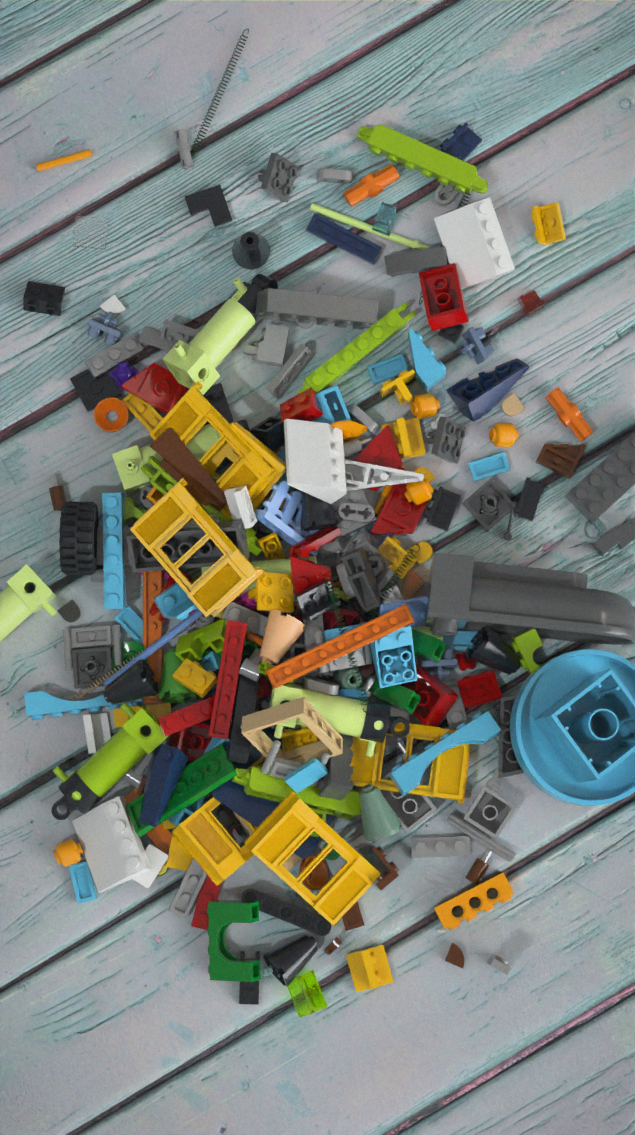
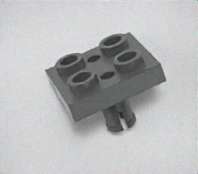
[258,152,298,202]
[426,417,466,464]
[462,478,512,532]
[72,647,113,689]

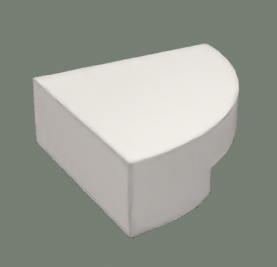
[100,295,126,314]

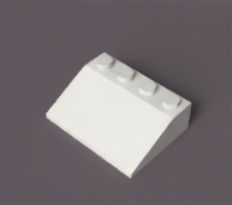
[433,197,515,289]
[284,419,347,504]
[72,796,152,893]

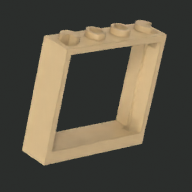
[240,697,343,764]

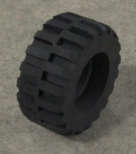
[59,501,99,575]

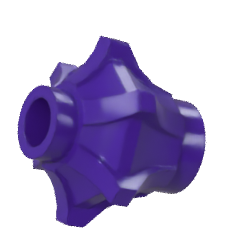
[109,361,139,390]

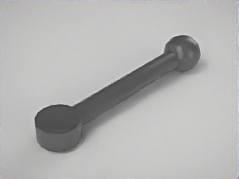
[504,502,518,540]

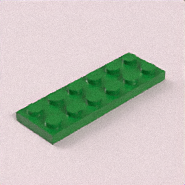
[125,744,237,837]

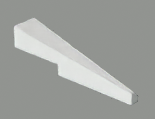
[344,459,424,491]

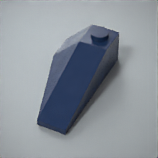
[447,358,529,422]
[139,744,189,828]

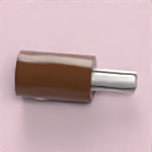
[49,474,66,511]
[465,849,492,885]

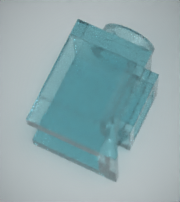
[372,202,398,236]

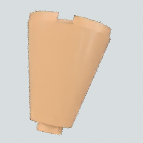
[259,610,306,665]

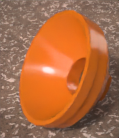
[94,398,129,432]
[298,855,328,891]

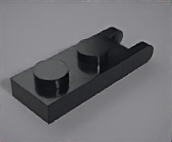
[239,951,260,1005]

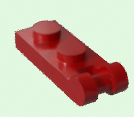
[289,526,341,558]

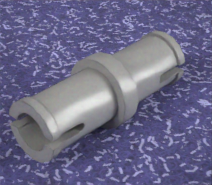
[174,129,194,169]

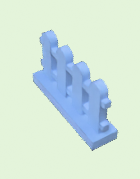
[255,481,325,556]

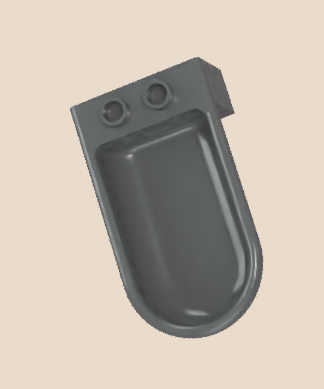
[424,553,635,645]

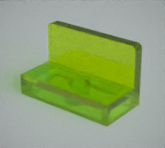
[287,970,327,1017]

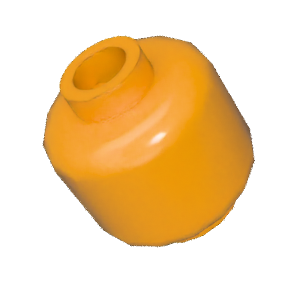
[410,393,440,419]
[489,422,519,447]
[404,478,434,505]
[53,839,84,867]

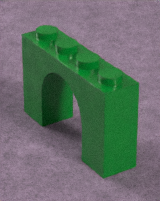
[369,628,447,715]
[207,900,261,982]

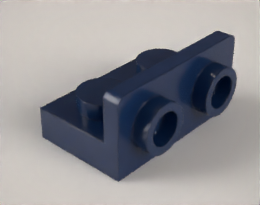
[440,123,482,161]

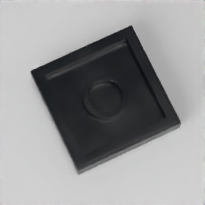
[70,369,121,412]

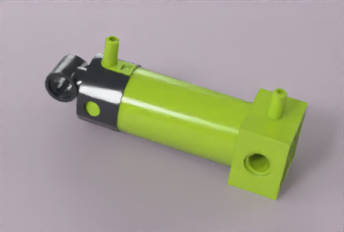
[51,702,168,820]

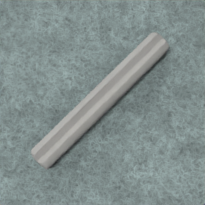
[447,813,515,862]

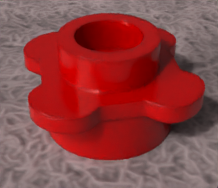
[455,652,476,671]

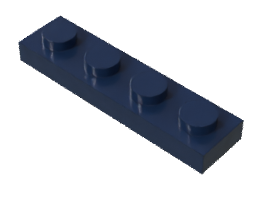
[306,213,382,265]

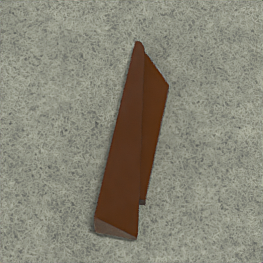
[150,428,227,512]

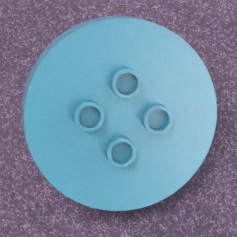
[510,649,635,806]

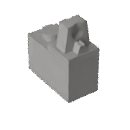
[243,323,290,367]

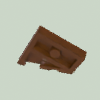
[536,444,586,479]

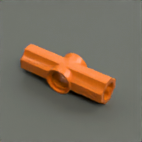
[343,164,400,208]
[545,387,593,443]

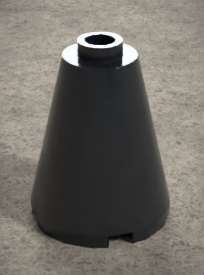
[232,232,270,270]
[300,492,339,531]
[465,625,520,675]
[103,659,160,705]
[263,935,318,987]

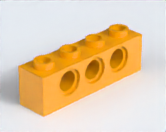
[434,872,514,930]

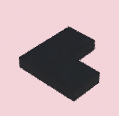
[184,185,232,227]

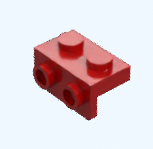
[280,388,323,424]
[457,670,502,709]

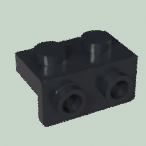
[23,281,65,316]
[424,486,461,532]
[293,579,341,621]

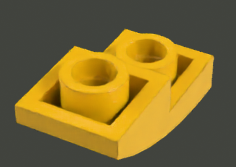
[258,532,286,560]

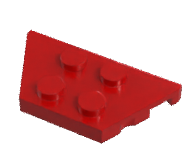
[120,362,187,414]
[353,425,403,492]
[371,468,429,535]
[290,554,333,623]

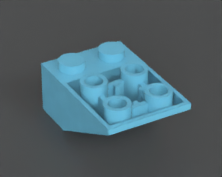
[408,328,447,393]
[311,386,351,424]
[370,624,417,688]

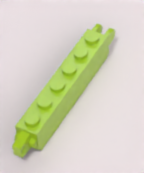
[357,124,488,194]
[297,302,417,395]
[141,456,263,556]
[232,766,362,820]

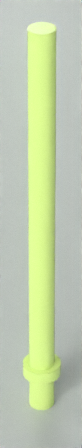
[310,203,429,251]

